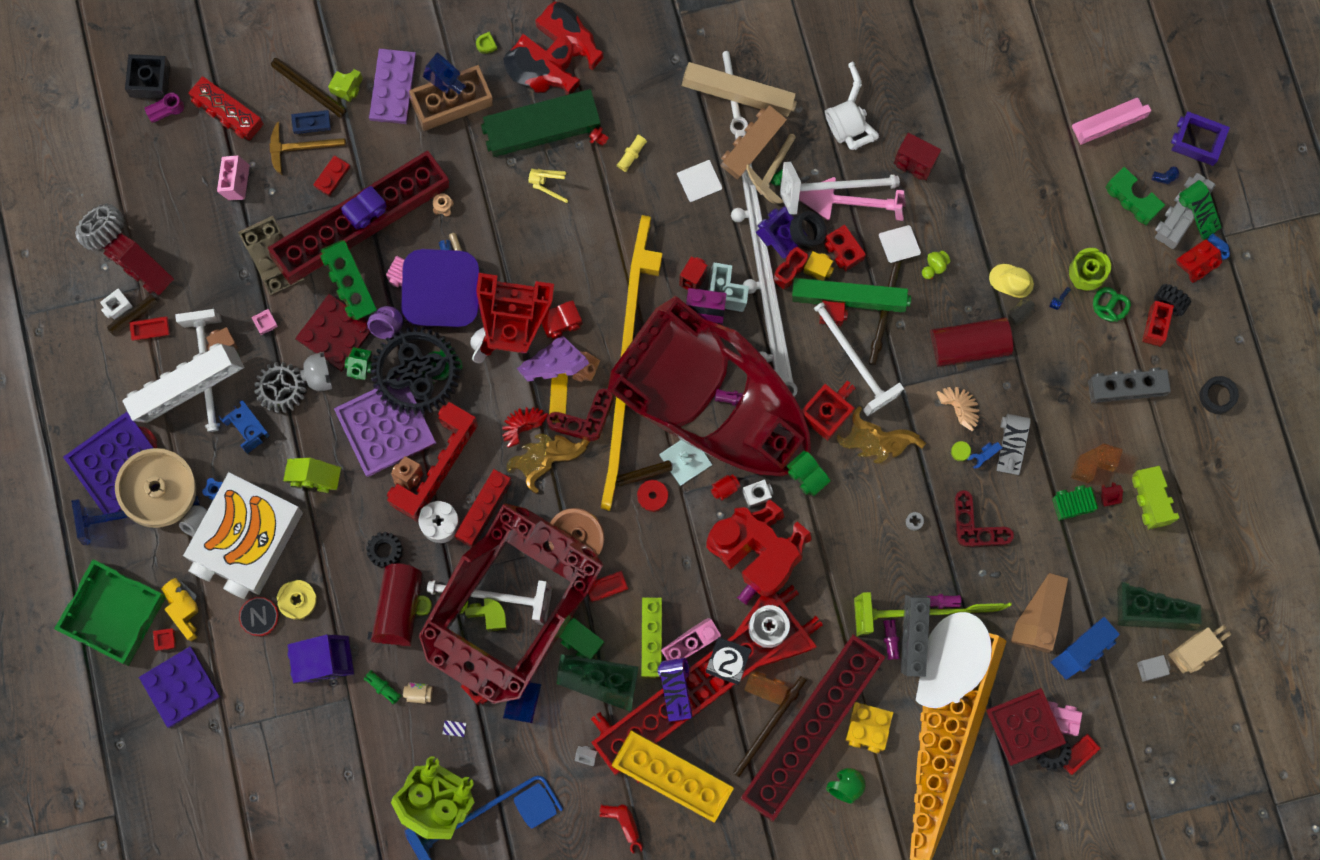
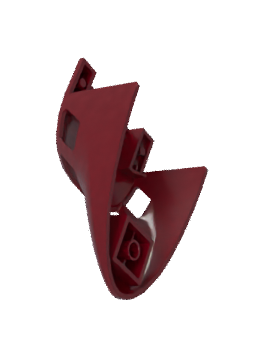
[608,296,811,476]

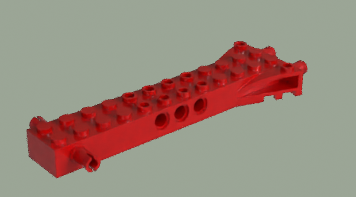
[590,585,823,783]

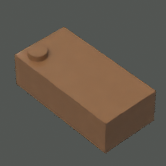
[409,65,493,131]

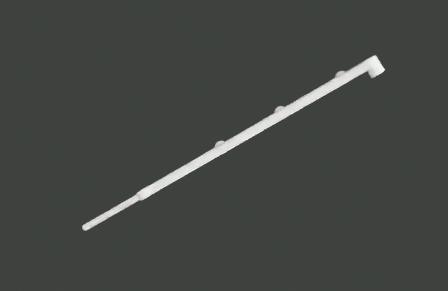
[722,51,797,397]

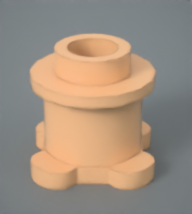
[433,194,454,217]

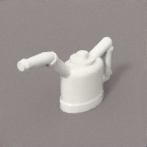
[825,62,879,150]

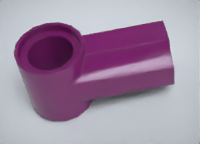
[145,93,184,123]

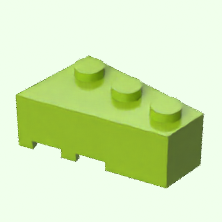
[1132,466,1179,530]

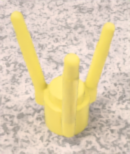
[529,169,568,203]

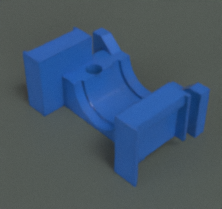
[218,400,270,454]

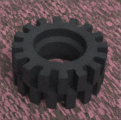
[1154,284,1192,316]
[366,532,403,568]
[1036,737,1071,771]

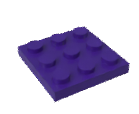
[139,646,220,728]

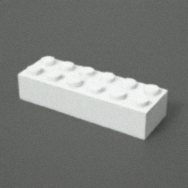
[122,343,245,423]

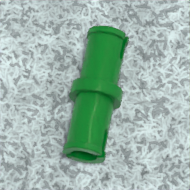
[364,670,402,705]

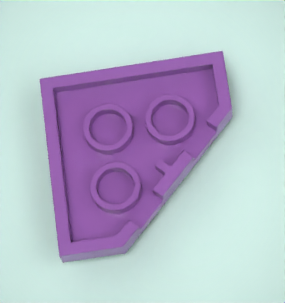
[517,335,589,381]

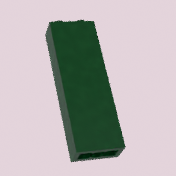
[481,89,601,157]

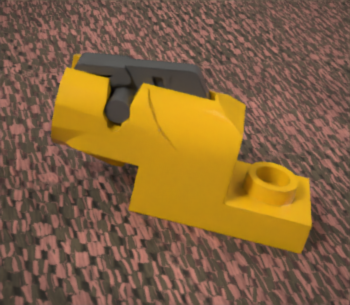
[161,578,198,642]

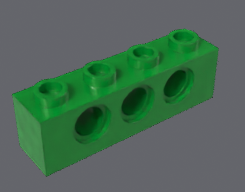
[320,240,377,320]

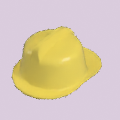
[989,264,1034,298]

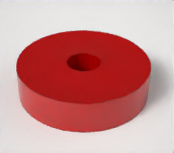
[637,480,668,512]

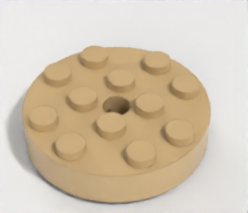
[115,448,196,528]

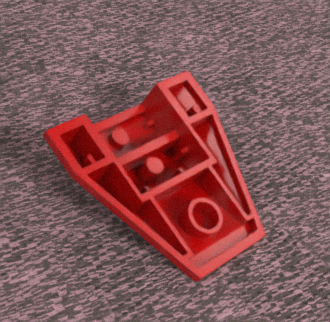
[476,273,554,353]

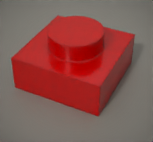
[153,628,176,651]

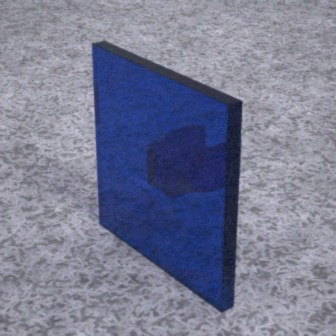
[503,682,542,723]

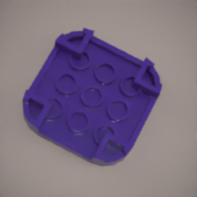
[401,249,479,328]

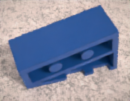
[1051,617,1120,680]

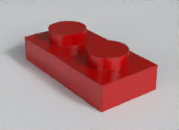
[313,155,351,197]

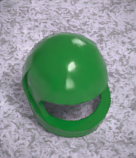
[826,768,866,804]

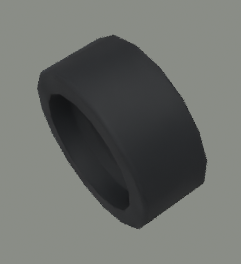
[790,211,827,249]
[1199,376,1239,414]

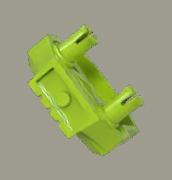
[391,756,475,839]

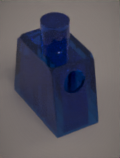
[423,52,466,95]

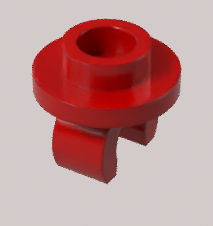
[589,127,609,146]

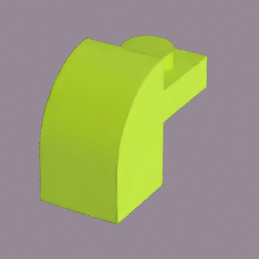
[465,598,507,632]

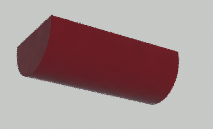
[930,317,1013,367]
[371,564,423,646]

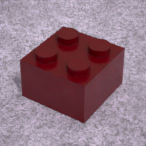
[894,132,941,181]

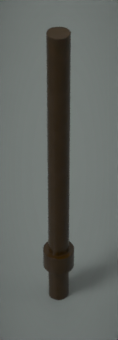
[869,260,902,365]
[733,676,807,777]

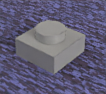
[575,746,597,766]

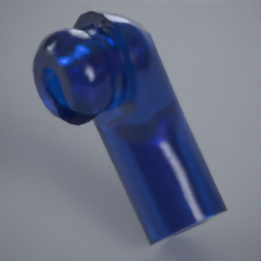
[1151,166,1180,184]

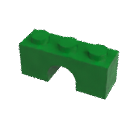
[1105,167,1165,225]

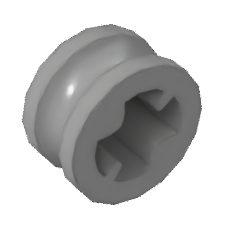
[906,512,924,531]

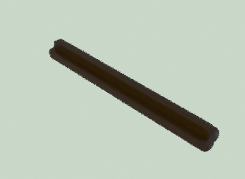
[271,58,346,118]

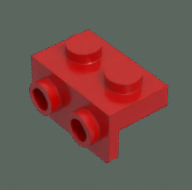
[1176,239,1222,283]

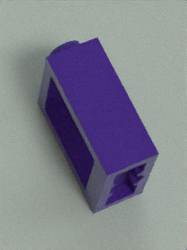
[1171,111,1230,166]

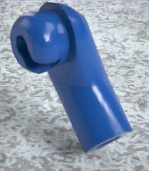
[1208,234,1230,259]

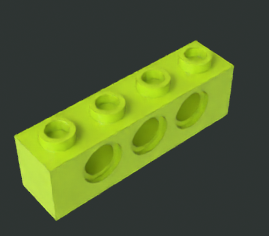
[642,598,662,679]

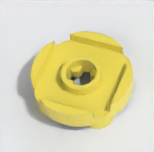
[277,580,317,620]

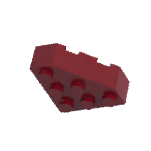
[101,233,174,295]

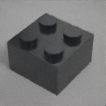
[125,54,170,99]

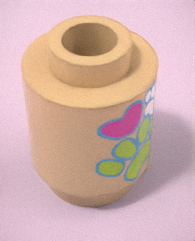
[403,682,433,704]

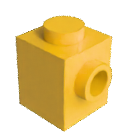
[803,251,834,281]

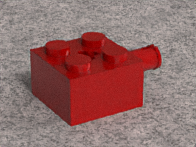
[801,381,856,441]

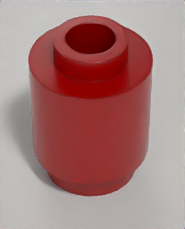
[711,474,741,501]

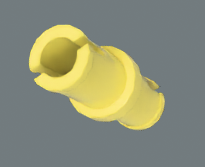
[617,135,647,172]

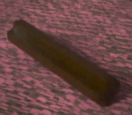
[107,295,158,335]
[617,460,673,486]

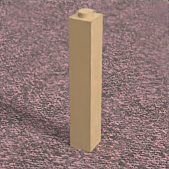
[681,62,797,117]

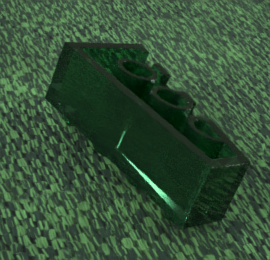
[1117,582,1202,630]
[557,654,639,712]

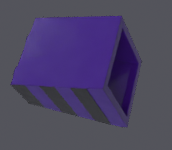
[287,634,354,684]

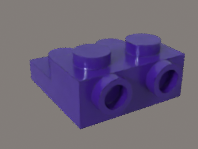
[756,207,808,259]

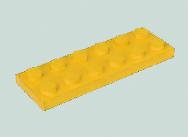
[611,730,734,823]

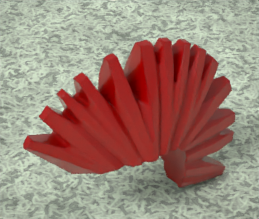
[502,407,548,448]

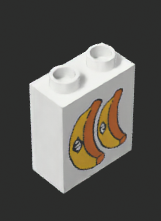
[183,472,303,599]

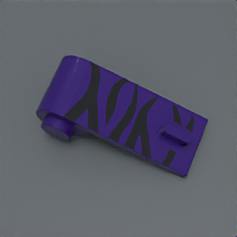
[658,658,693,721]

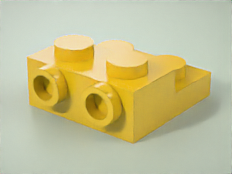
[845,702,893,753]

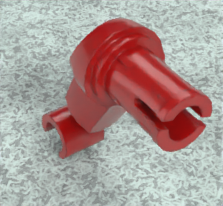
[600,804,644,854]

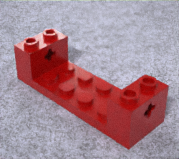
[387,402,478,522]

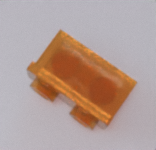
[744,671,788,705]

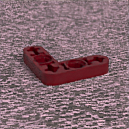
[547,388,613,441]
[954,490,1014,547]

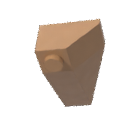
[1011,573,1068,653]

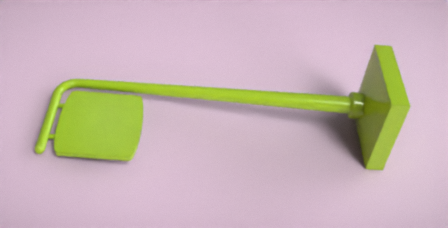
[854,592,1012,637]

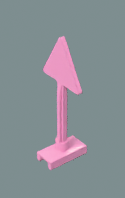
[799,177,906,221]

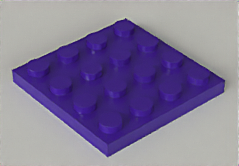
[63,412,157,519]

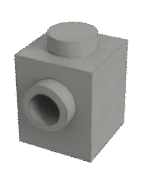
[1137,655,1170,682]

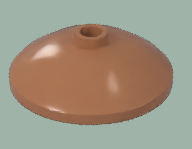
[548,508,605,556]

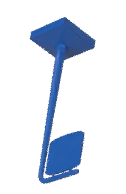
[405,776,563,860]

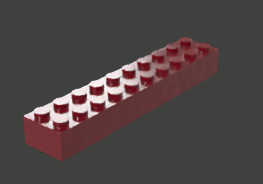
[268,150,449,285]
[740,635,885,822]

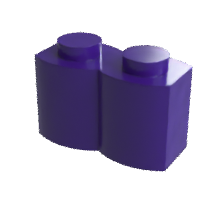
[341,186,386,230]

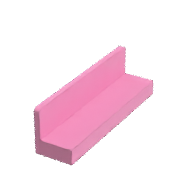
[1072,98,1151,145]

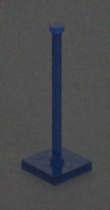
[71,496,200,545]

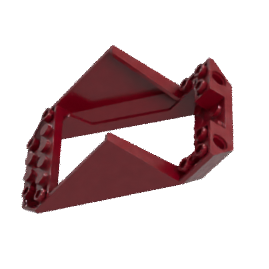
[419,503,603,704]

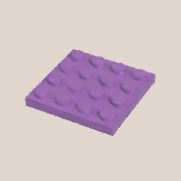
[334,377,436,477]

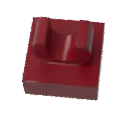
[1101,482,1123,507]

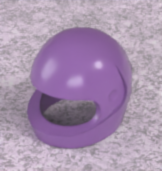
[367,306,403,339]

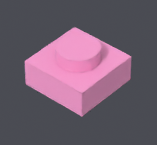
[251,309,278,335]

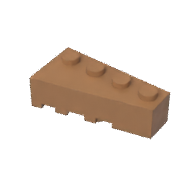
[720,105,787,180]

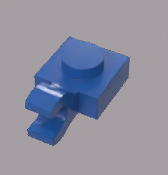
[967,442,1002,469]

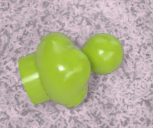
[922,251,950,279]

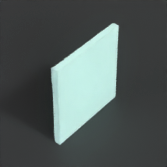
[659,440,712,486]

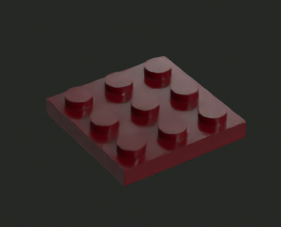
[295,294,371,372]
[986,688,1066,766]

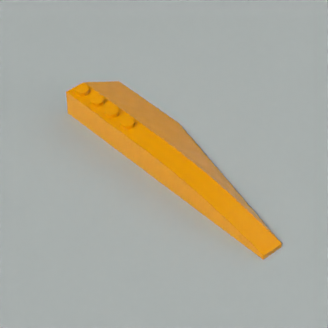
[910,633,1007,860]

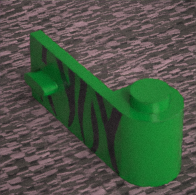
[1179,180,1222,240]

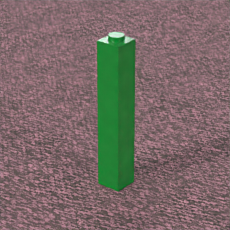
[792,278,911,313]

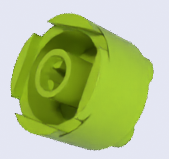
[1069,248,1111,291]

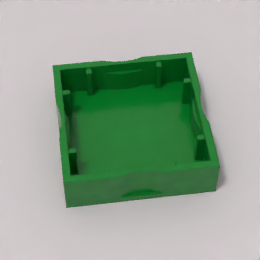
[54,559,166,666]

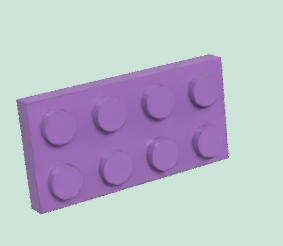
[369,49,416,124]

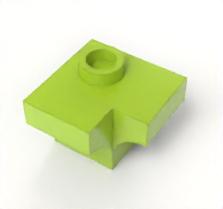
[328,69,363,102]

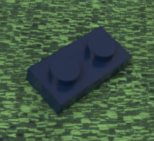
[291,110,331,134]

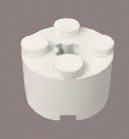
[419,501,460,543]
[749,605,790,648]

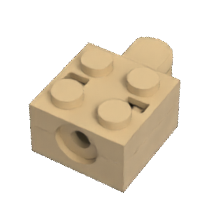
[1168,625,1231,673]

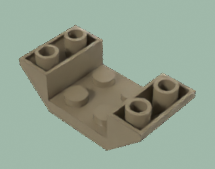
[238,216,304,295]

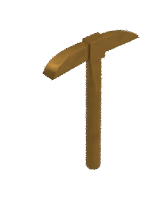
[270,122,346,175]

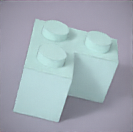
[708,263,749,312]

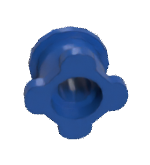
[202,478,223,500]

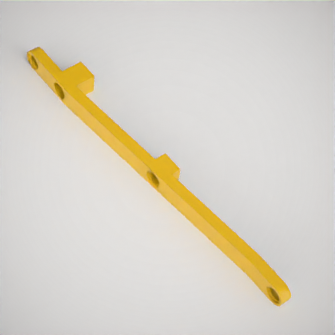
[601,215,662,511]

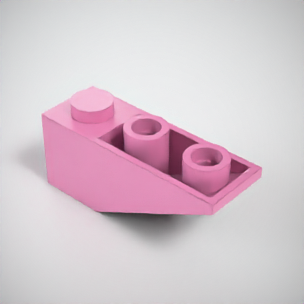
[661,618,721,660]

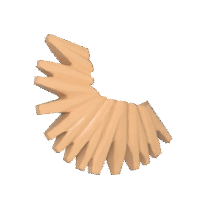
[936,387,979,431]

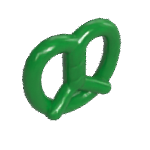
[1093,287,1131,322]

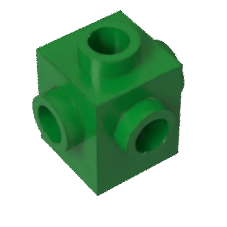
[344,347,373,380]

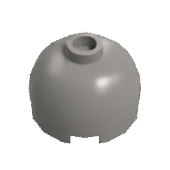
[300,352,332,391]

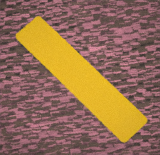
[549,373,568,423]

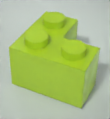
[283,458,341,493]

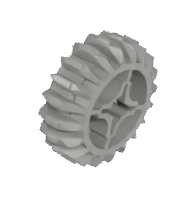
[75,203,125,251]
[254,362,307,413]

